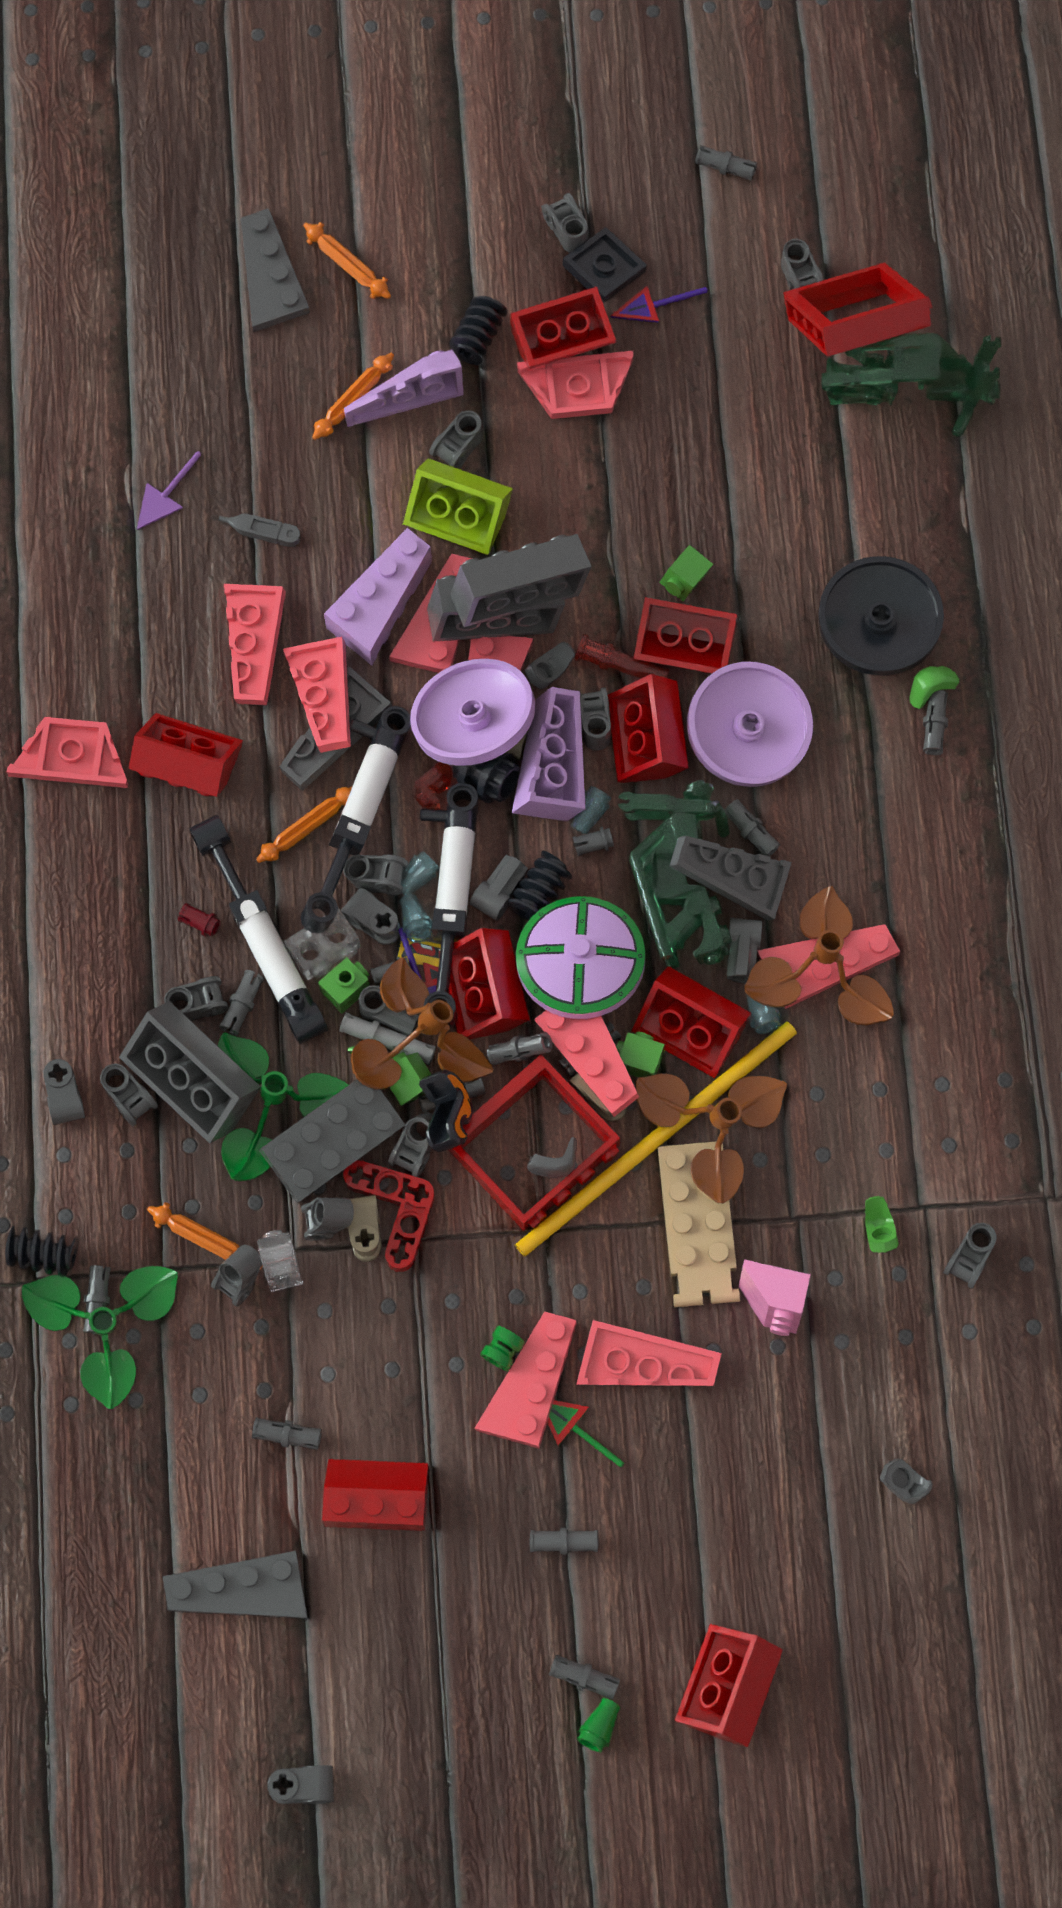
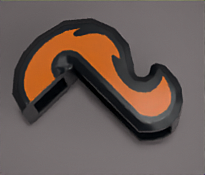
[419,1069,473,1152]

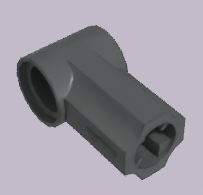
[469,855,528,921]
[727,917,762,983]
[359,985,421,1036]

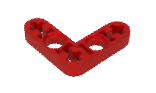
[343,1160,435,1272]

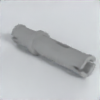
[339,1012,437,1065]

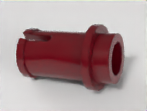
[177,903,221,937]

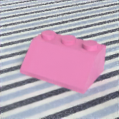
[738,1259,810,1336]

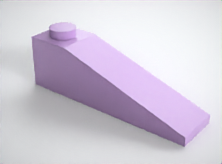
[344,350,464,427]

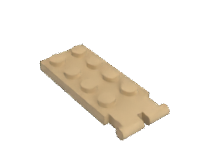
[657,1141,740,1308]

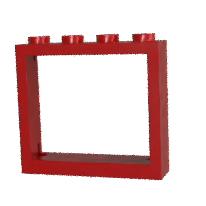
[783,262,933,357]
[448,1055,620,1231]

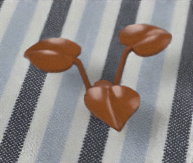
[744,886,894,1025]
[351,957,494,1089]
[635,1074,787,1204]

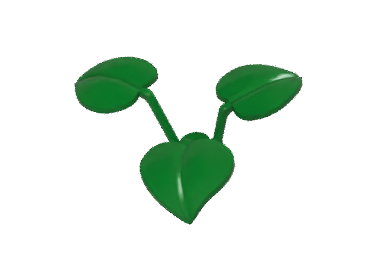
[217,1033,348,1181]
[21,1266,178,1409]

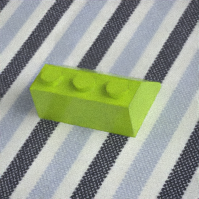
[403,458,513,555]

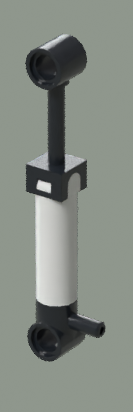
[300,706,411,934]
[420,783,479,1029]
[189,815,328,1045]

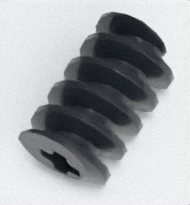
[449,296,508,365]
[507,850,573,921]
[5,1225,79,1277]

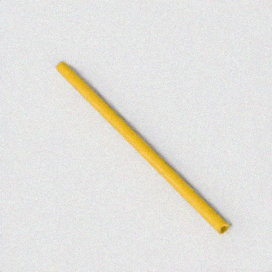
[515,1021,797,1257]

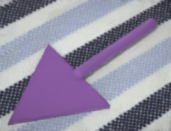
[137,451,201,530]

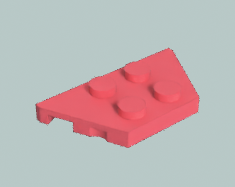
[517,351,633,419]
[7,717,128,788]

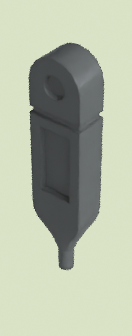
[219,514,301,547]

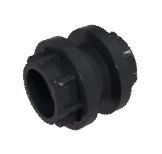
[452,752,520,804]

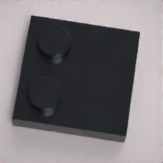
[562,227,647,303]

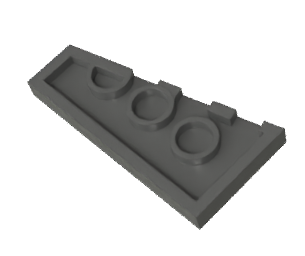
[241,208,310,332]
[279,667,392,791]
[670,836,792,921]
[163,1551,308,1619]

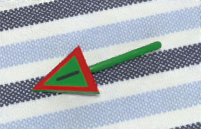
[547,1400,624,1467]

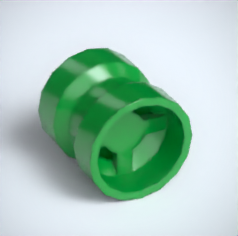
[480,1326,525,1371]

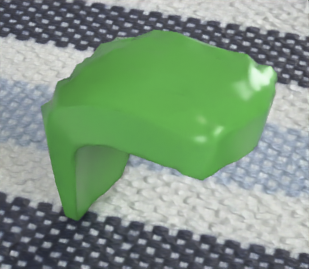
[909,666,959,709]
[865,1196,898,1253]

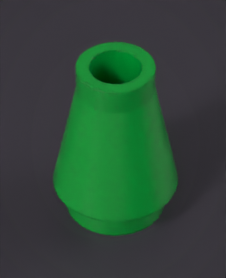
[578,1698,620,1753]

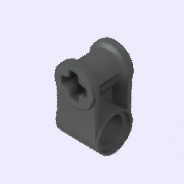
[541,193,588,253]
[781,239,824,290]
[429,410,483,469]
[580,687,611,751]
[343,854,408,895]
[340,888,401,945]
[164,976,229,1021]
[43,1059,85,1125]
[100,1063,158,1127]
[388,1113,433,1177]
[301,1198,354,1241]
[943,1223,997,1289]
[211,1245,262,1307]
[267,1765,334,1804]

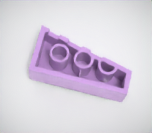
[324,528,432,666]
[512,687,585,821]

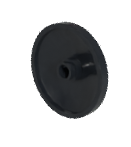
[818,556,944,676]

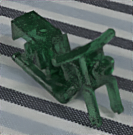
[821,332,1002,437]
[618,780,732,969]

